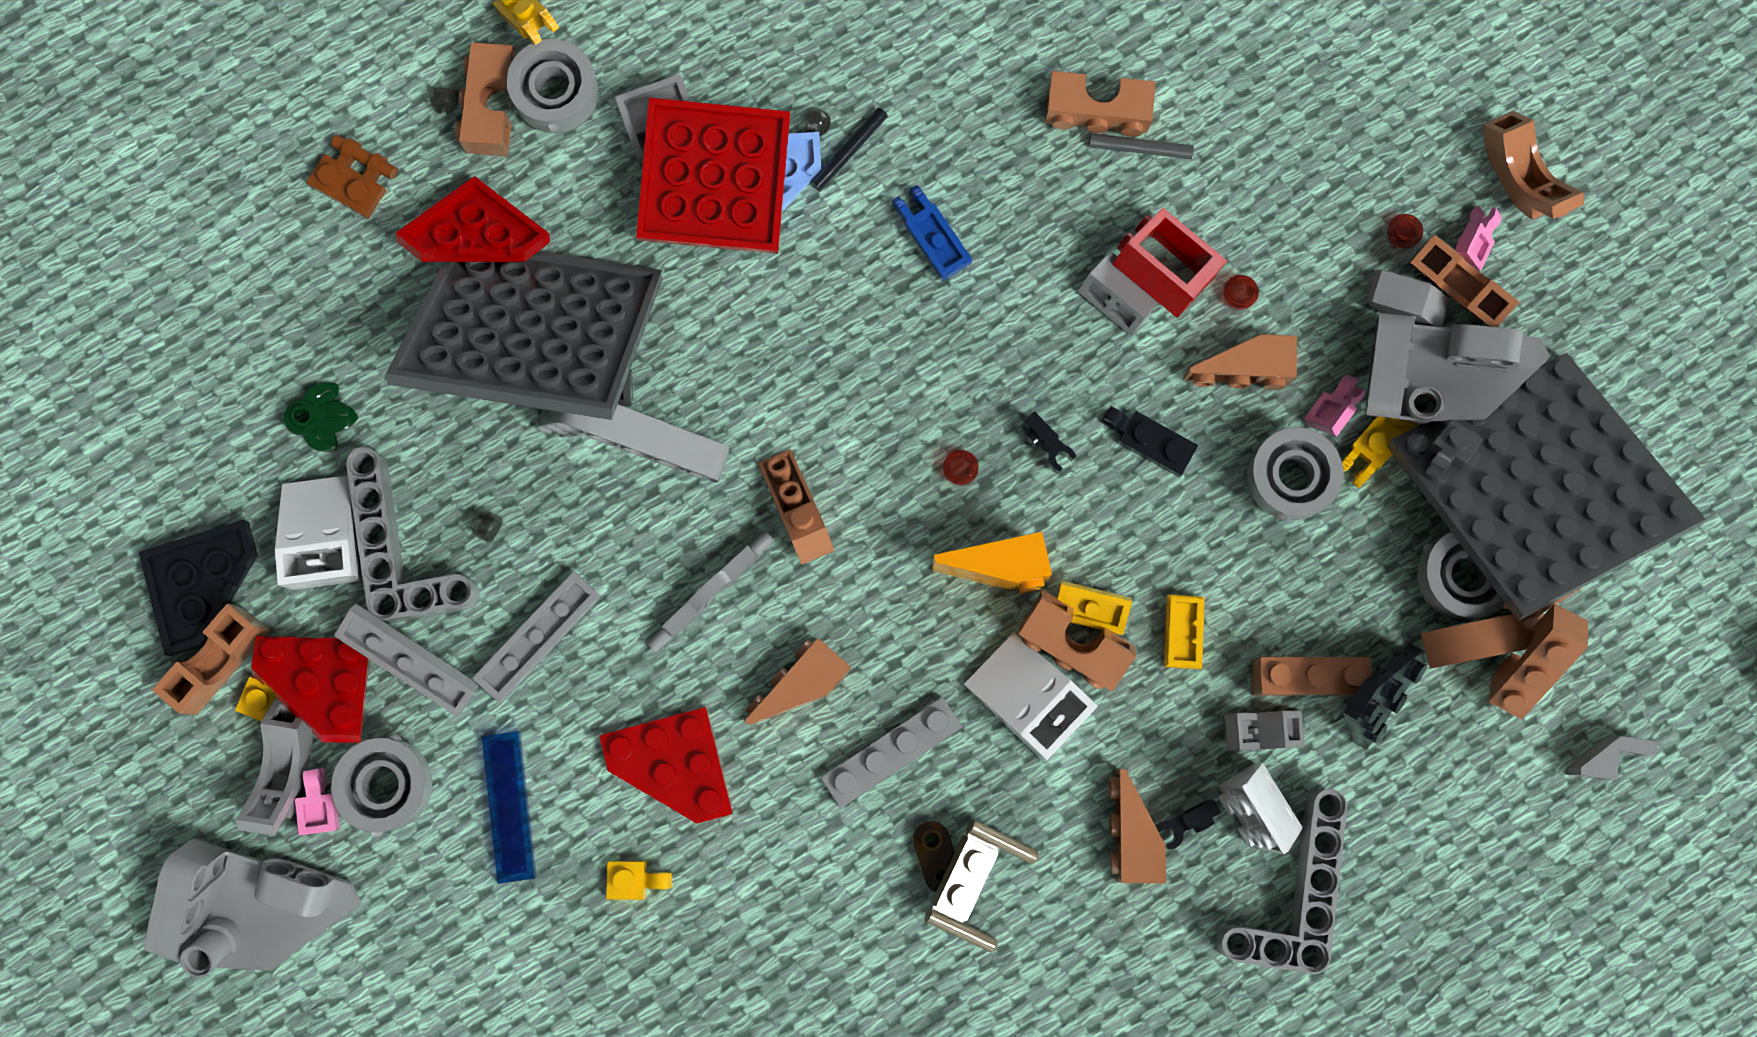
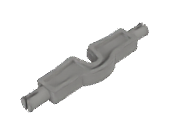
[646,531,775,653]

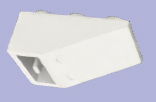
[275,475,363,590]
[964,632,1098,761]
[1218,763,1303,854]

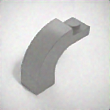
[236,698,313,836]

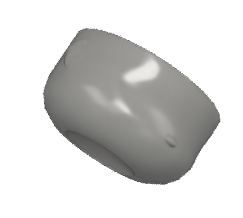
[507,39,599,133]
[1247,427,1344,521]
[1417,532,1506,621]
[331,734,433,837]

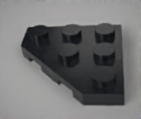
[138,520,258,656]
[1343,643,1427,750]

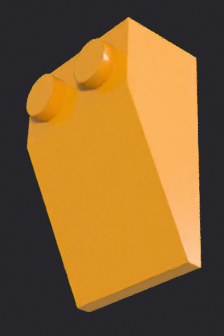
[931,532,1052,595]

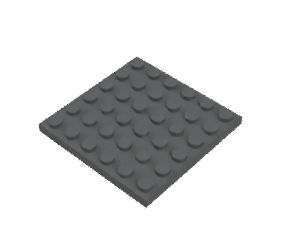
[386,251,662,420]
[1387,352,1706,621]

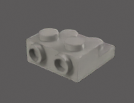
[615,74,691,169]

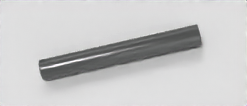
[1089,133,1194,159]

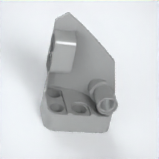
[1366,313,1551,424]
[144,838,361,978]

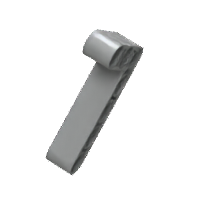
[536,404,730,483]
[346,447,480,623]
[1215,789,1347,974]

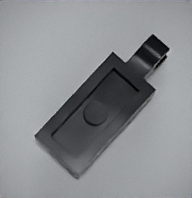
[1100,406,1198,477]

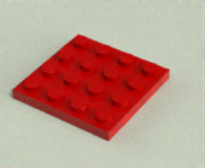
[636,98,790,254]

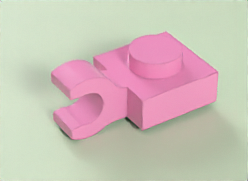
[1455,206,1502,271]
[1304,375,1365,437]
[295,768,340,836]

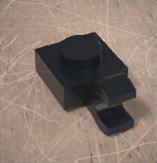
[1021,411,1076,474]
[1156,799,1221,849]

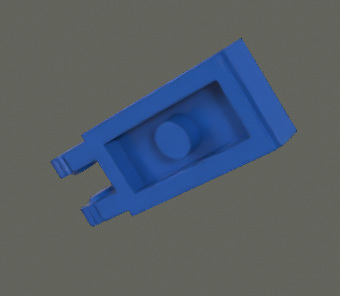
[892,185,972,282]

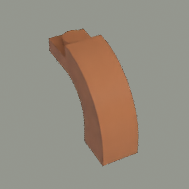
[1482,111,1584,220]
[1421,613,1544,669]

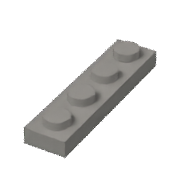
[472,571,602,703]
[334,604,480,717]
[821,697,963,808]

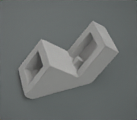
[1366,270,1450,327]
[1225,711,1305,751]
[1566,736,1658,780]

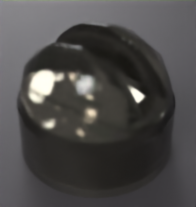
[430,88,459,114]
[805,107,831,136]
[470,511,502,542]

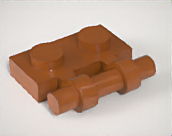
[306,134,398,219]

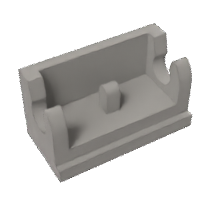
[1078,251,1159,336]

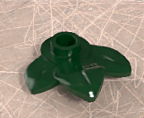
[283,382,358,452]

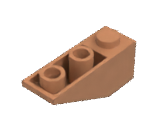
[1183,334,1297,390]
[758,449,834,565]
[745,638,851,725]
[1109,769,1166,884]

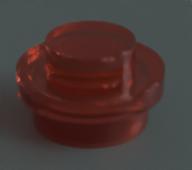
[1387,214,1423,249]
[1223,275,1259,310]
[943,450,979,486]

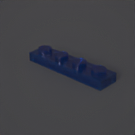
[482,731,537,884]

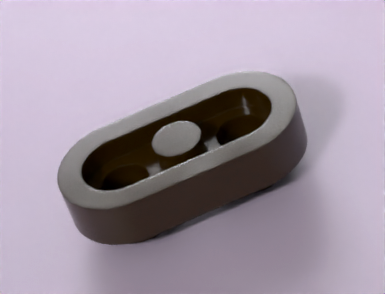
[913,821,955,893]

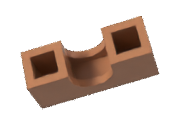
[455,42,517,157]
[1045,71,1156,137]
[1408,234,1520,327]
[1018,589,1136,692]
[1489,603,1588,719]
[152,604,270,715]
[1251,657,1372,696]

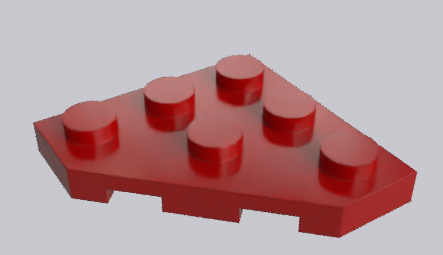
[395,176,550,262]
[251,636,370,743]
[599,707,733,824]

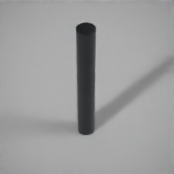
[810,107,888,192]

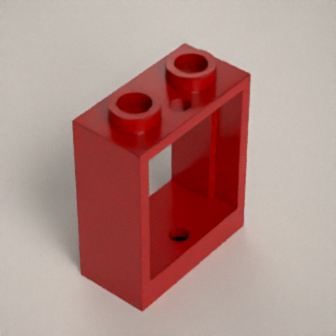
[1113,208,1228,318]

